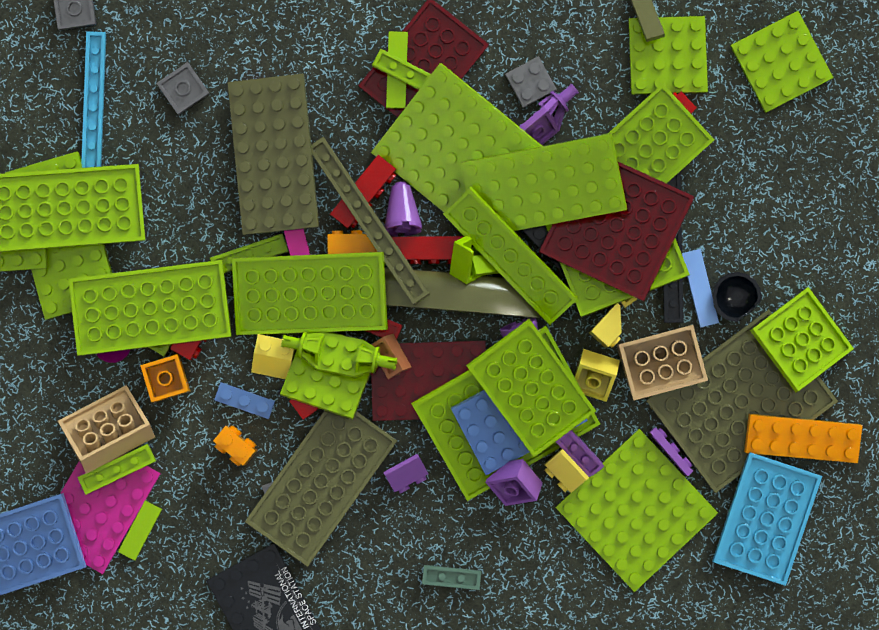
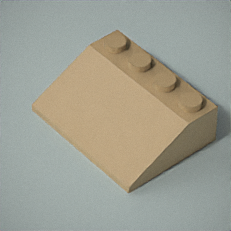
[617,325,708,401]
[58,385,155,474]

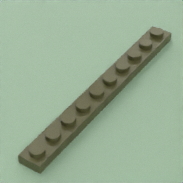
[311,137,430,305]

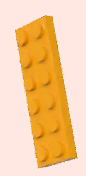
[744,414,863,463]

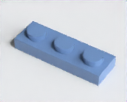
[214,382,275,419]

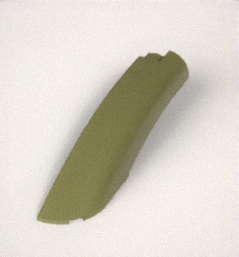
[385,268,540,318]

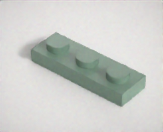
[422,565,481,590]

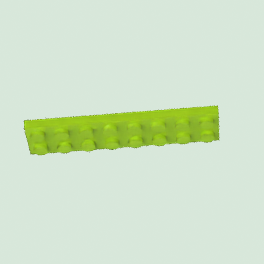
[443,187,578,325]

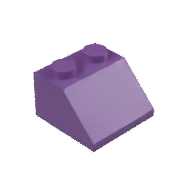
[383,453,428,494]
[485,459,543,506]

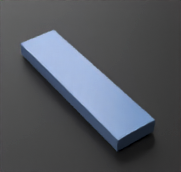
[682,249,719,328]

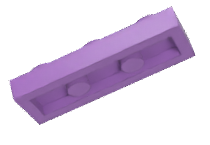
[648,427,693,476]
[556,430,605,477]

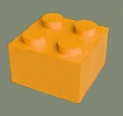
[140,354,191,403]

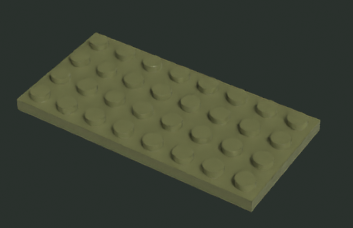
[228,73,319,235]
[245,411,397,567]

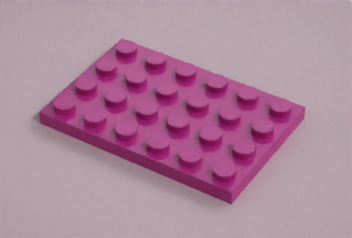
[60,453,161,574]

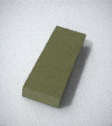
[630,0,665,42]

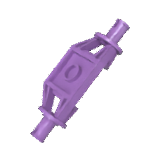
[519,84,579,145]

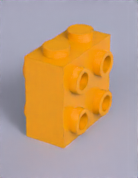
[213,426,258,466]

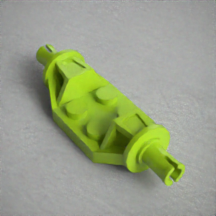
[281,332,398,378]

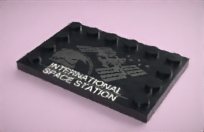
[206,543,321,630]

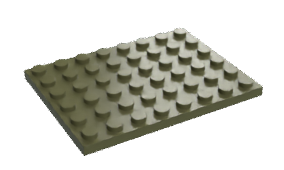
[646,309,838,493]

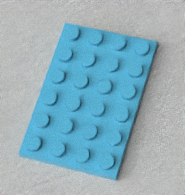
[712,452,822,586]

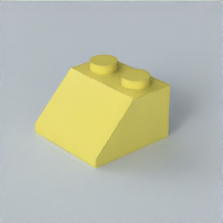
[589,303,622,348]
[251,334,295,379]
[574,349,620,402]
[544,449,589,493]

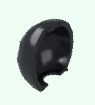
[712,272,762,322]

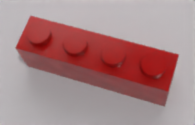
[330,155,397,230]
[392,236,463,264]

